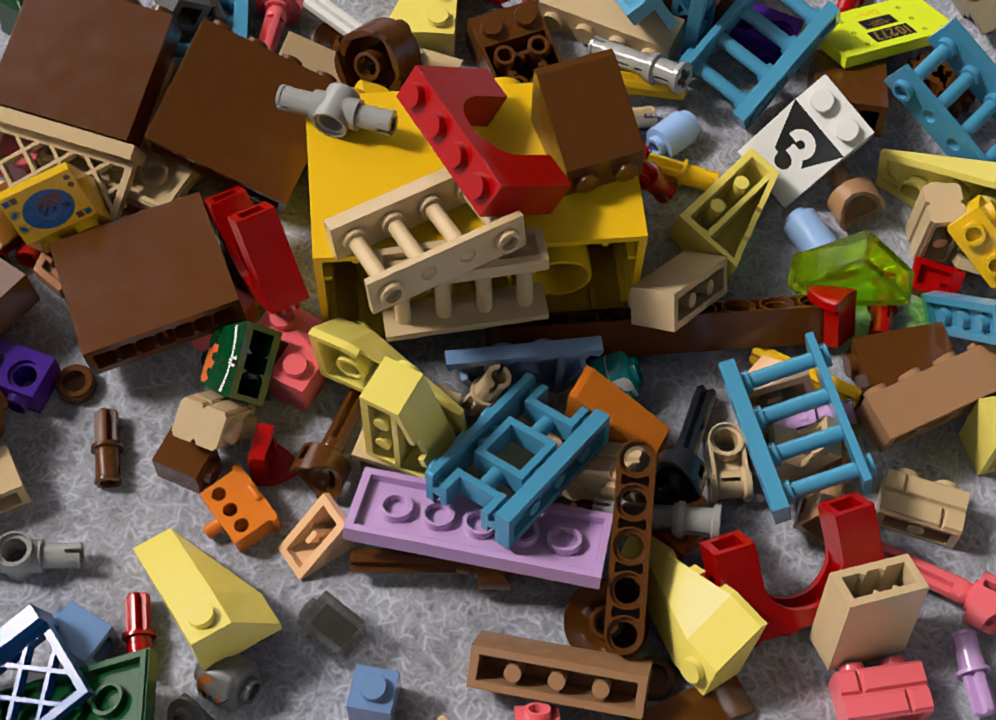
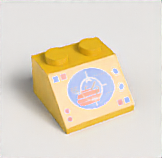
[0,162,111,253]

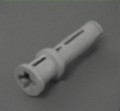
[587,36,692,94]
[592,497,722,539]

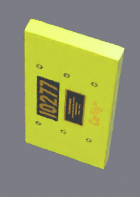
[802,0,950,69]

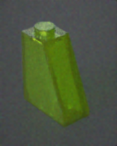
[787,229,914,306]

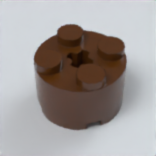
[334,17,423,91]

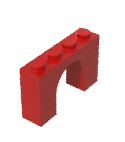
[396,65,572,217]
[203,186,310,315]
[699,492,885,649]

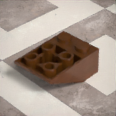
[465,0,563,83]

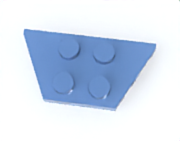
[445,336,604,397]

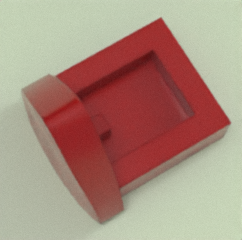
[904,256,967,298]
[807,286,857,348]
[248,422,297,486]

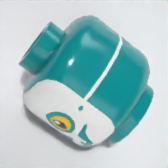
[588,351,645,400]

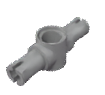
[275,82,398,138]
[0,531,85,581]

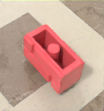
[828,656,934,720]

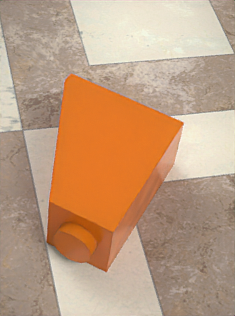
[565,365,672,462]

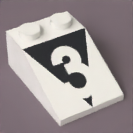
[738,74,875,208]

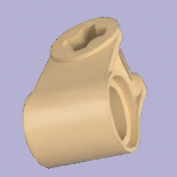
[703,422,753,504]

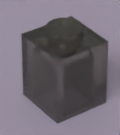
[297,590,367,667]

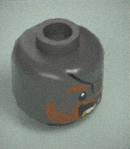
[194,652,262,711]

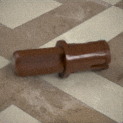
[90,407,124,489]

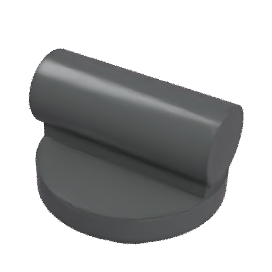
[167,693,215,720]

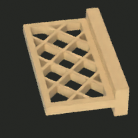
[0,106,147,222]

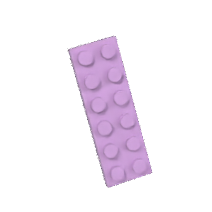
[343,467,613,590]

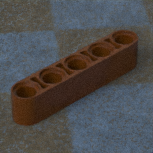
[604,439,657,655]

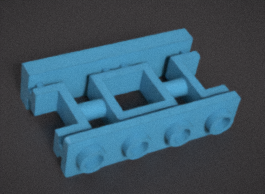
[425,372,610,549]

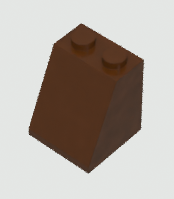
[531,48,645,196]

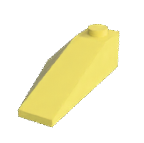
[876,148,996,208]
[308,317,467,434]
[133,528,283,672]
[620,535,767,696]

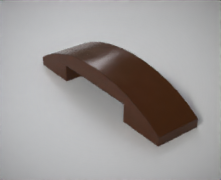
[627,675,756,720]

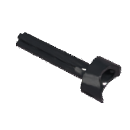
[654,385,717,505]

